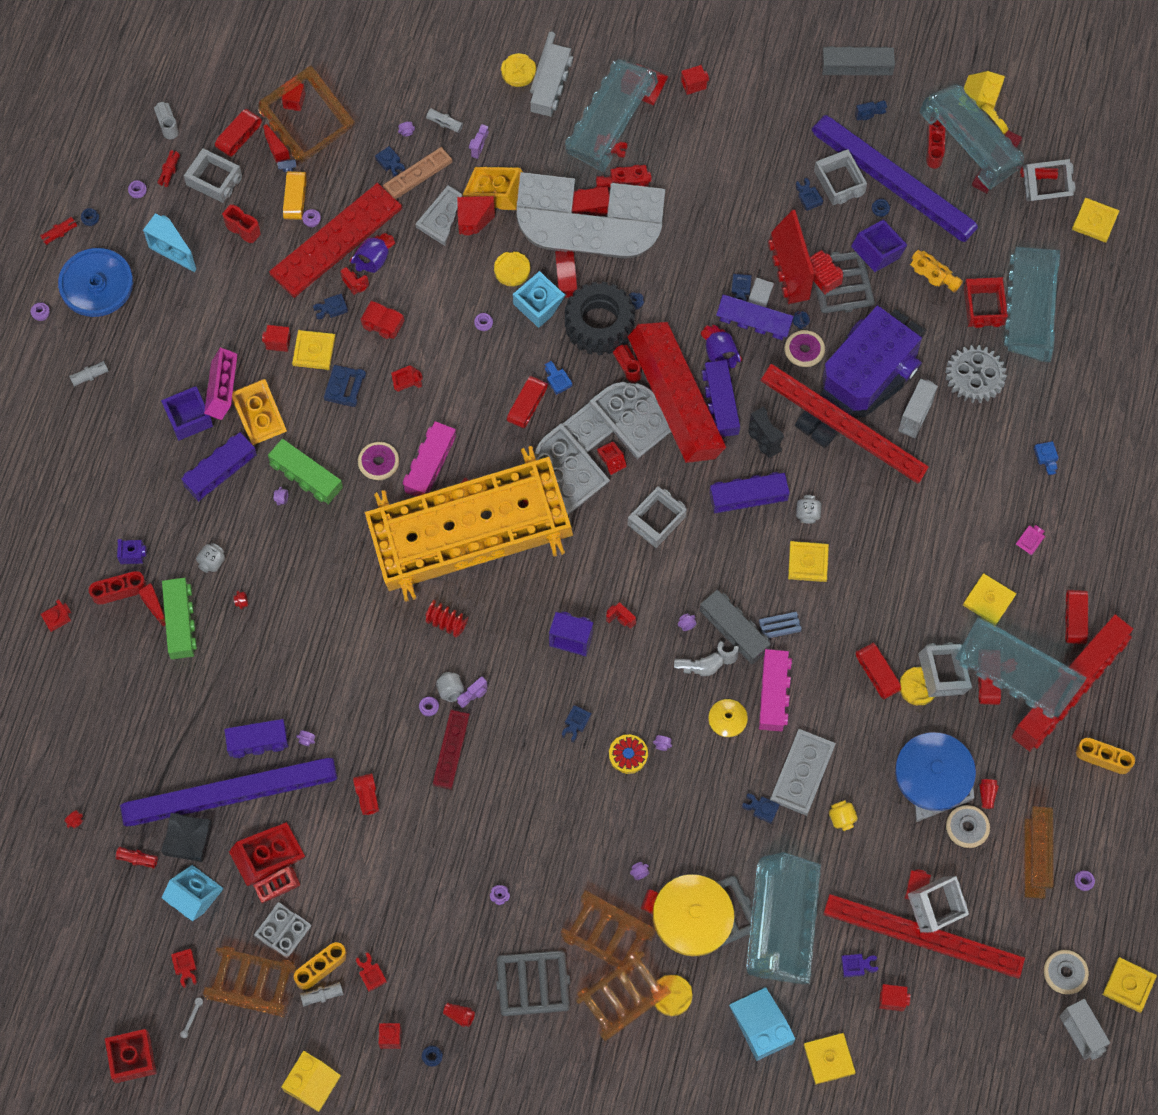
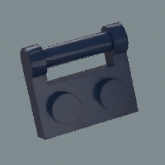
[324,365,366,407]

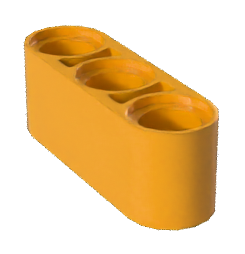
[283,171,306,220]
[1076,738,1135,774]
[294,942,347,990]

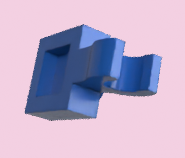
[545,361,573,395]
[1034,441,1058,475]

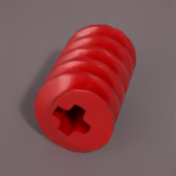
[425,600,468,637]

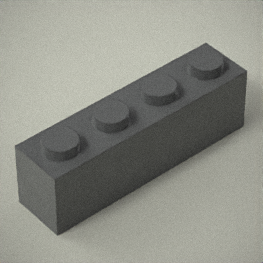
[822,46,895,75]
[699,590,770,665]

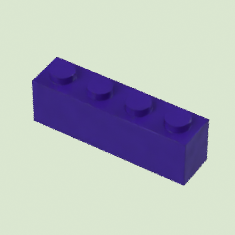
[716,295,794,340]
[701,360,740,437]
[182,433,257,502]
[709,472,790,514]

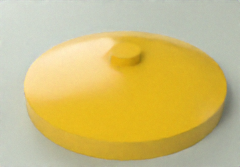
[653,875,734,956]

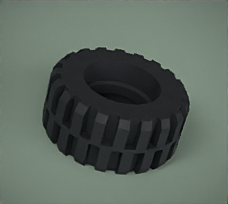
[565,282,635,355]

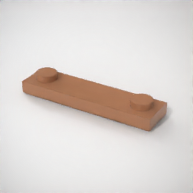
[383,147,452,200]

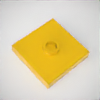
[1072,198,1119,243]
[292,330,335,370]
[788,541,829,582]
[963,573,1016,626]
[1102,957,1157,1013]
[804,1033,855,1085]

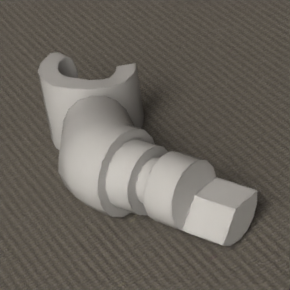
[674,641,739,676]

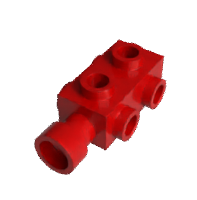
[596,165,651,188]

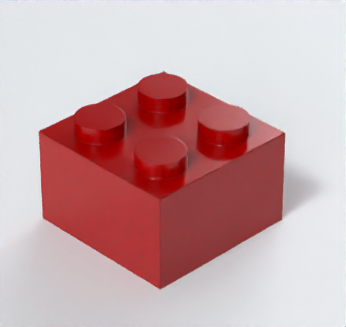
[105,1029,156,1084]

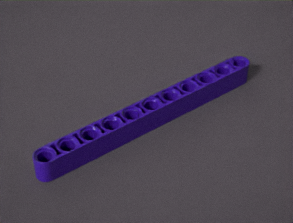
[812,115,978,242]
[120,758,337,826]

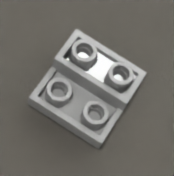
[253,902,312,958]

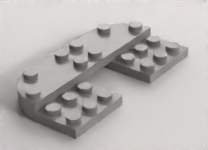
[516,172,665,258]
[534,382,671,515]

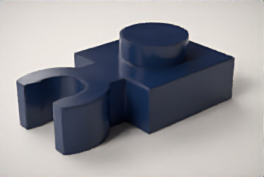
[855,101,887,121]
[375,146,405,177]
[795,178,823,211]
[731,274,752,302]
[313,294,348,319]
[562,705,592,742]
[742,794,780,824]

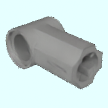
[154,102,179,139]

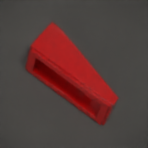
[263,124,290,163]
[139,583,166,626]
[253,866,300,903]

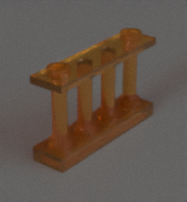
[1024,807,1053,899]
[561,890,656,976]
[203,946,297,1017]
[575,950,671,1041]

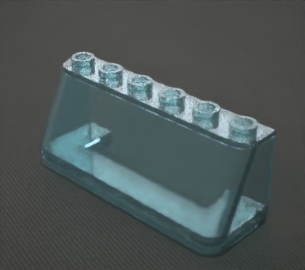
[565,59,658,172]
[919,84,1024,190]
[1004,247,1060,362]
[955,618,1087,719]
[747,852,821,984]

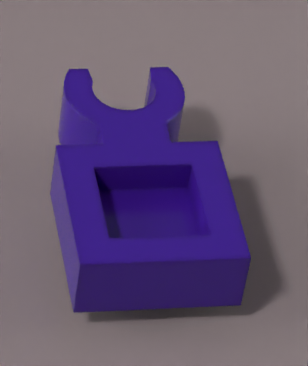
[841,954,878,978]

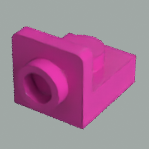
[1016,525,1046,555]

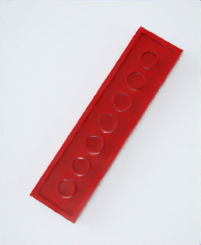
[269,183,402,298]

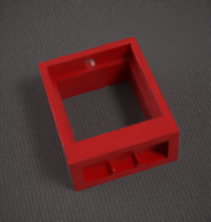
[963,277,1008,328]

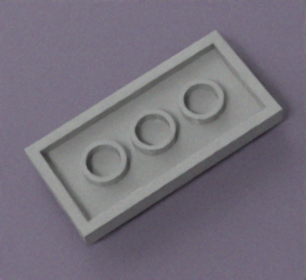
[770,729,836,816]

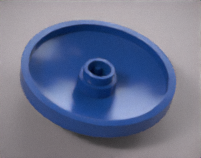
[58,248,133,317]
[895,732,976,811]

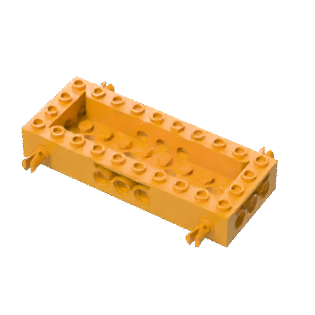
[365,446,573,601]

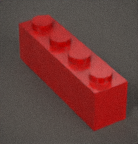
[571,186,609,216]

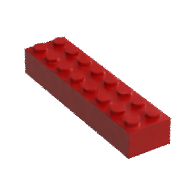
[628,322,726,463]
[1012,614,1133,752]

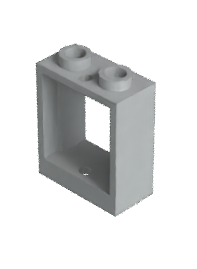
[184,148,242,203]
[814,149,867,205]
[1023,159,1075,202]
[898,379,938,438]
[627,487,687,548]
[918,642,972,697]
[908,876,969,932]
[1059,999,1110,1060]

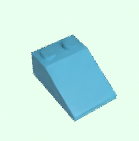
[143,213,196,272]
[729,988,795,1061]

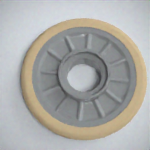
[946,805,990,848]
[1044,950,1089,994]

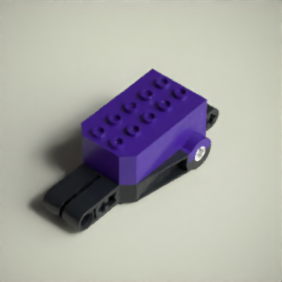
[794,305,927,448]

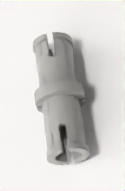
[426,108,463,133]
[69,361,109,387]
[300,982,343,1007]

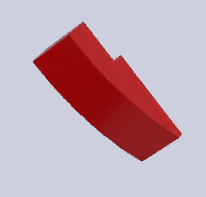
[555,251,577,298]

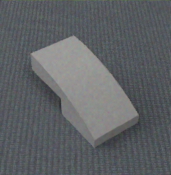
[748,278,774,307]

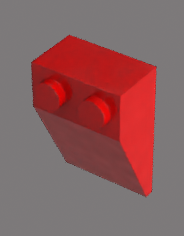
[229,822,305,886]

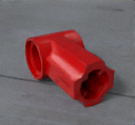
[613,345,642,383]
[353,773,379,815]

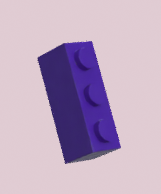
[224,719,288,758]

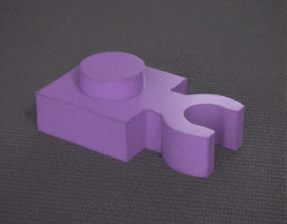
[469,124,489,159]
[457,677,487,708]

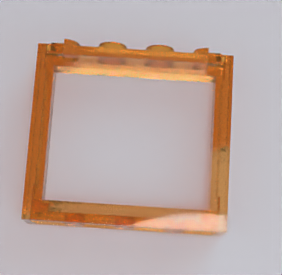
[258,65,355,163]

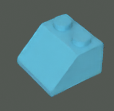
[513,271,565,328]
[162,865,223,921]

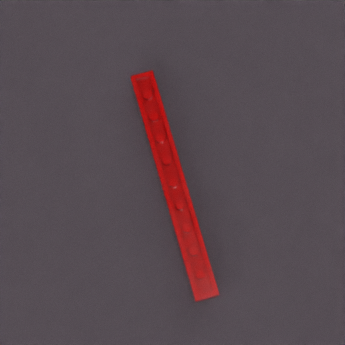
[760,364,928,484]
[823,894,1025,979]

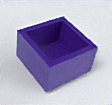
[851,220,907,272]
[161,386,213,441]
[549,612,593,656]

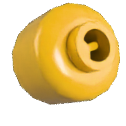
[829,800,858,831]

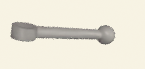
[180,998,203,1038]

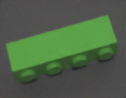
[268,439,343,505]
[162,578,197,659]

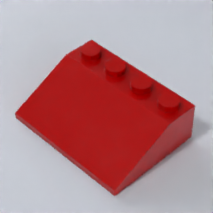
[768,210,814,304]

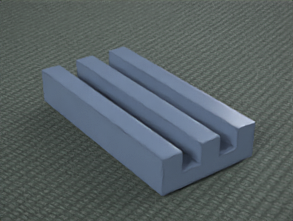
[759,612,802,638]

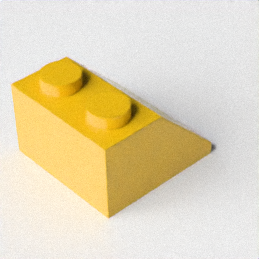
[958,71,1005,114]
[281,1051,341,1112]

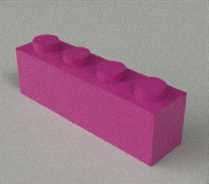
[204,347,237,420]
[403,421,456,497]
[759,649,792,731]

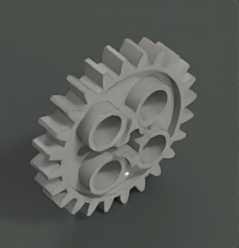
[945,345,1007,403]

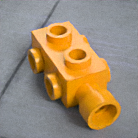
[910,250,963,292]

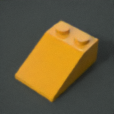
[463,167,523,210]
[232,379,287,445]

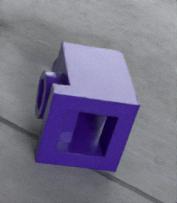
[117,539,147,564]

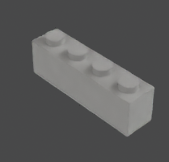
[531,44,573,117]

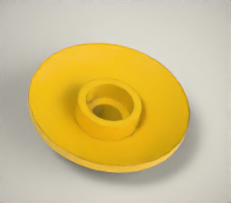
[708,699,748,737]

